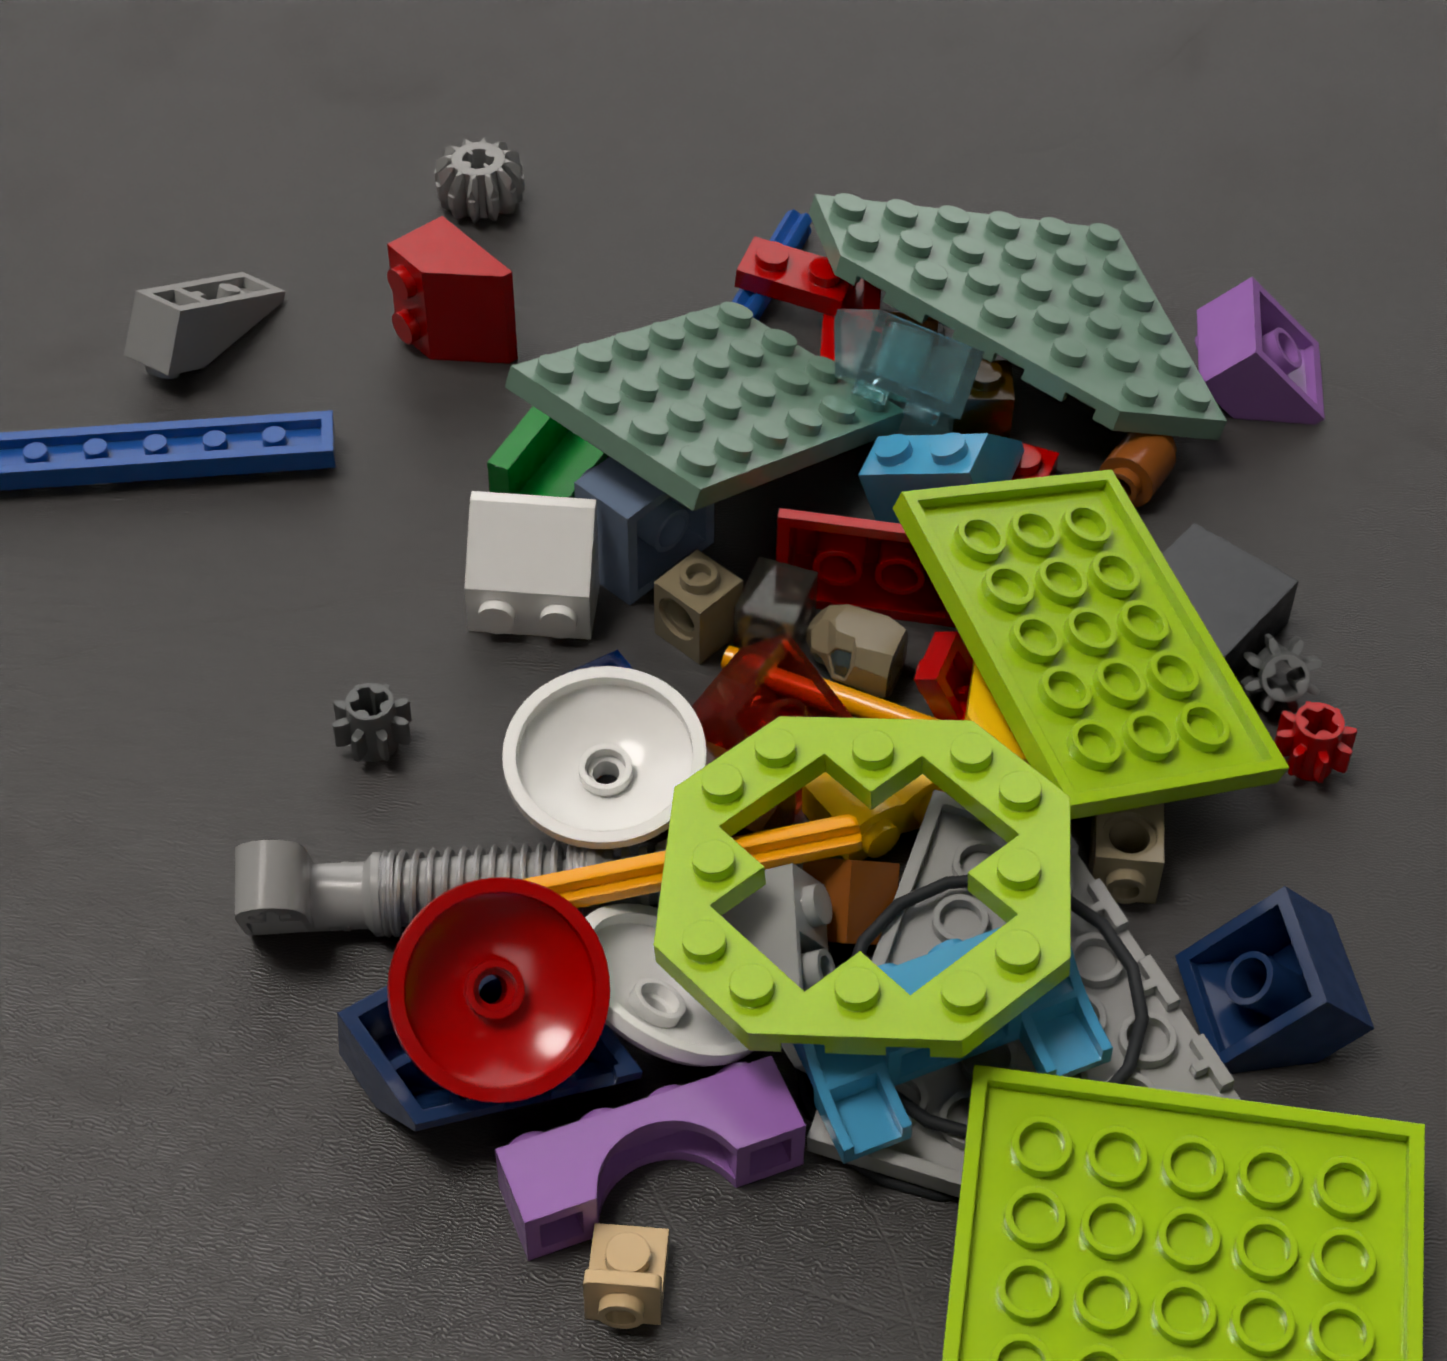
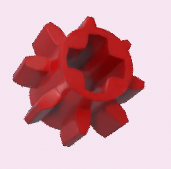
[1274,701,1357,783]

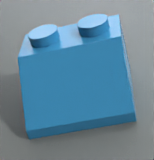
[858,432,1025,523]

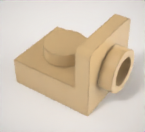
[583,1223,669,1329]

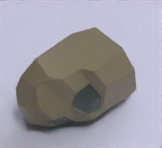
[806,604,908,698]

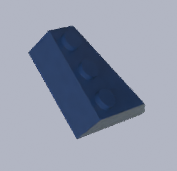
[337,975,643,1131]

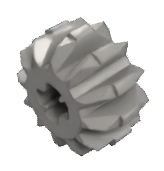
[434,137,525,224]

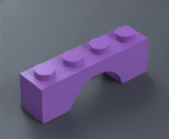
[495,1056,806,1261]

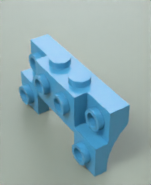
[793,927,1113,1164]

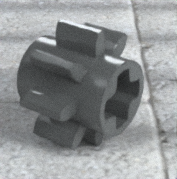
[1240,634,1322,713]
[332,683,412,762]

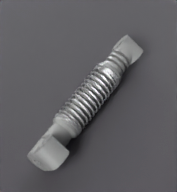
[235,839,667,938]

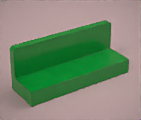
[487,406,608,498]

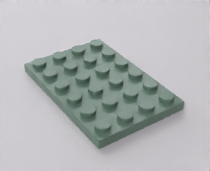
[505,302,906,511]

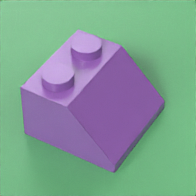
[1195,277,1325,425]

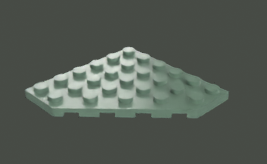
[809,193,1227,440]

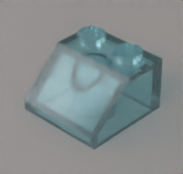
[834,309,984,425]

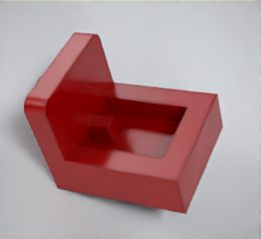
[914,631,973,720]

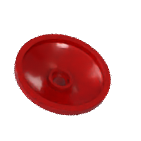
[387,877,610,1103]

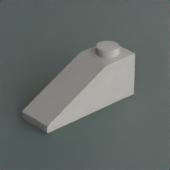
[124,272,286,379]

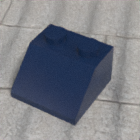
[1175,886,1375,1074]

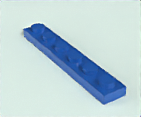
[0,410,336,491]

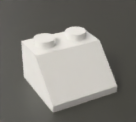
[464,491,600,640]

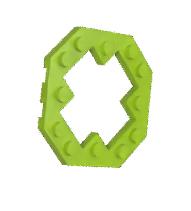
[653,716,1071,1058]

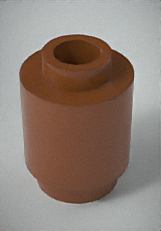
[1099,432,1177,507]

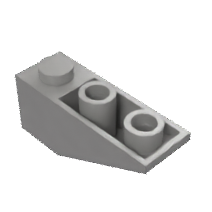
[722,863,836,1074]

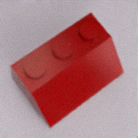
[774,508,956,628]

